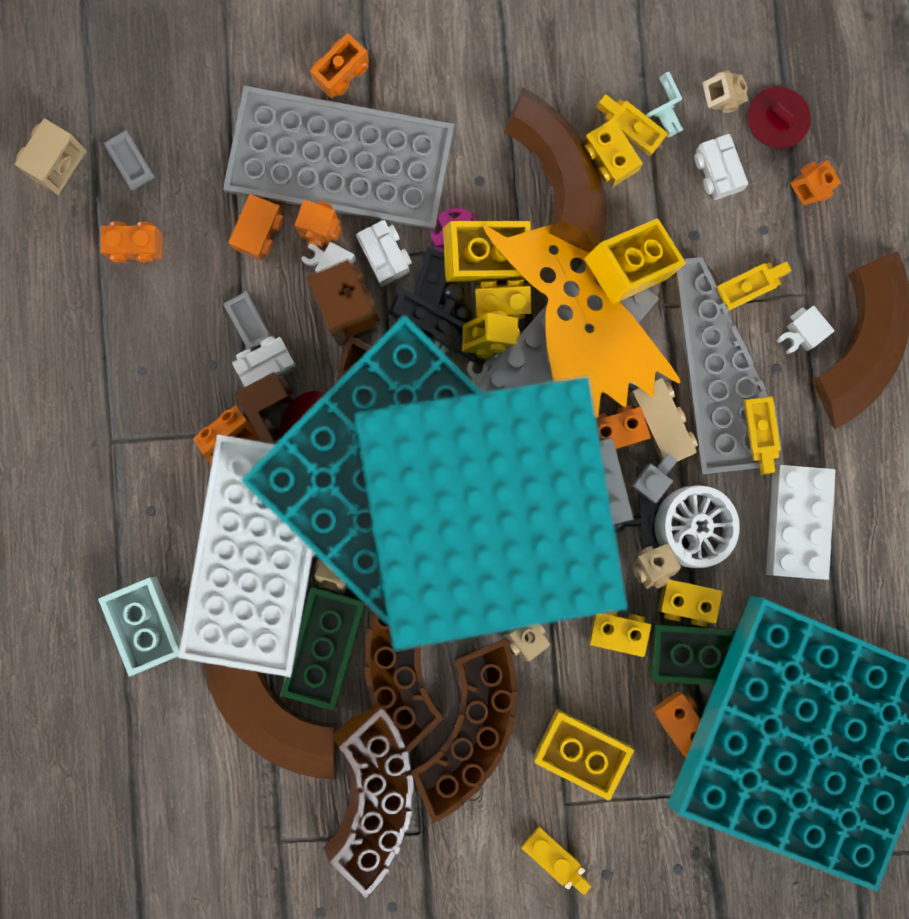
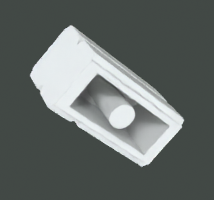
[694,134,748,200]
[356,220,412,286]
[232,336,298,387]

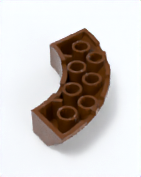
[504,88,606,253]
[811,252,909,429]
[365,611,444,753]
[411,638,517,824]
[203,662,336,780]
[323,706,414,898]

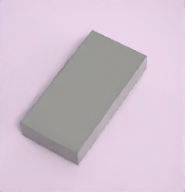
[103,130,155,191]
[223,291,271,351]

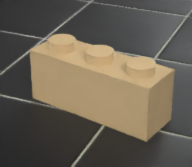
[629,378,698,462]

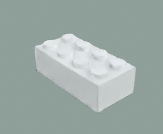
[766,465,835,580]

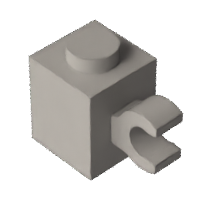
[631,454,678,503]

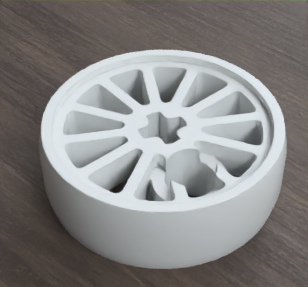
[655,485,740,568]

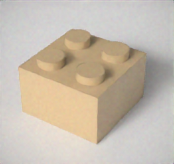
[15,118,86,195]

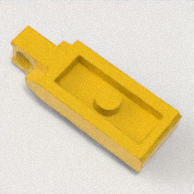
[597,94,668,156]
[716,261,792,311]
[743,396,781,475]
[521,826,592,895]

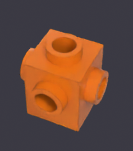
[790,160,841,206]

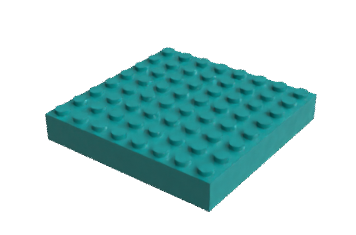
[240,315,483,626]
[355,376,627,650]
[667,595,909,892]

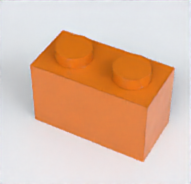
[228,194,284,261]

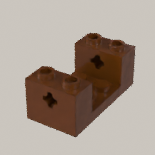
[306,259,380,346]
[235,372,294,445]

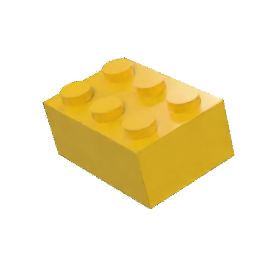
[584,218,686,305]
[443,221,531,282]
[532,708,634,801]

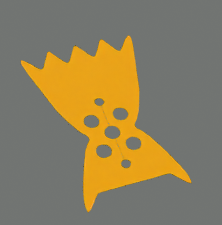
[483,224,680,418]

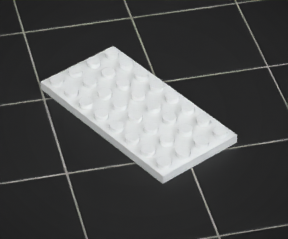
[178,435,313,677]

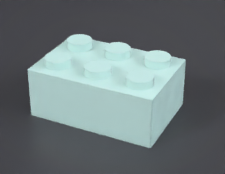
[98,577,182,677]

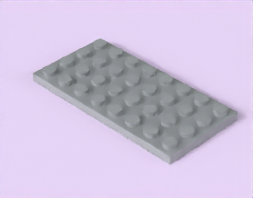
[223,86,455,230]

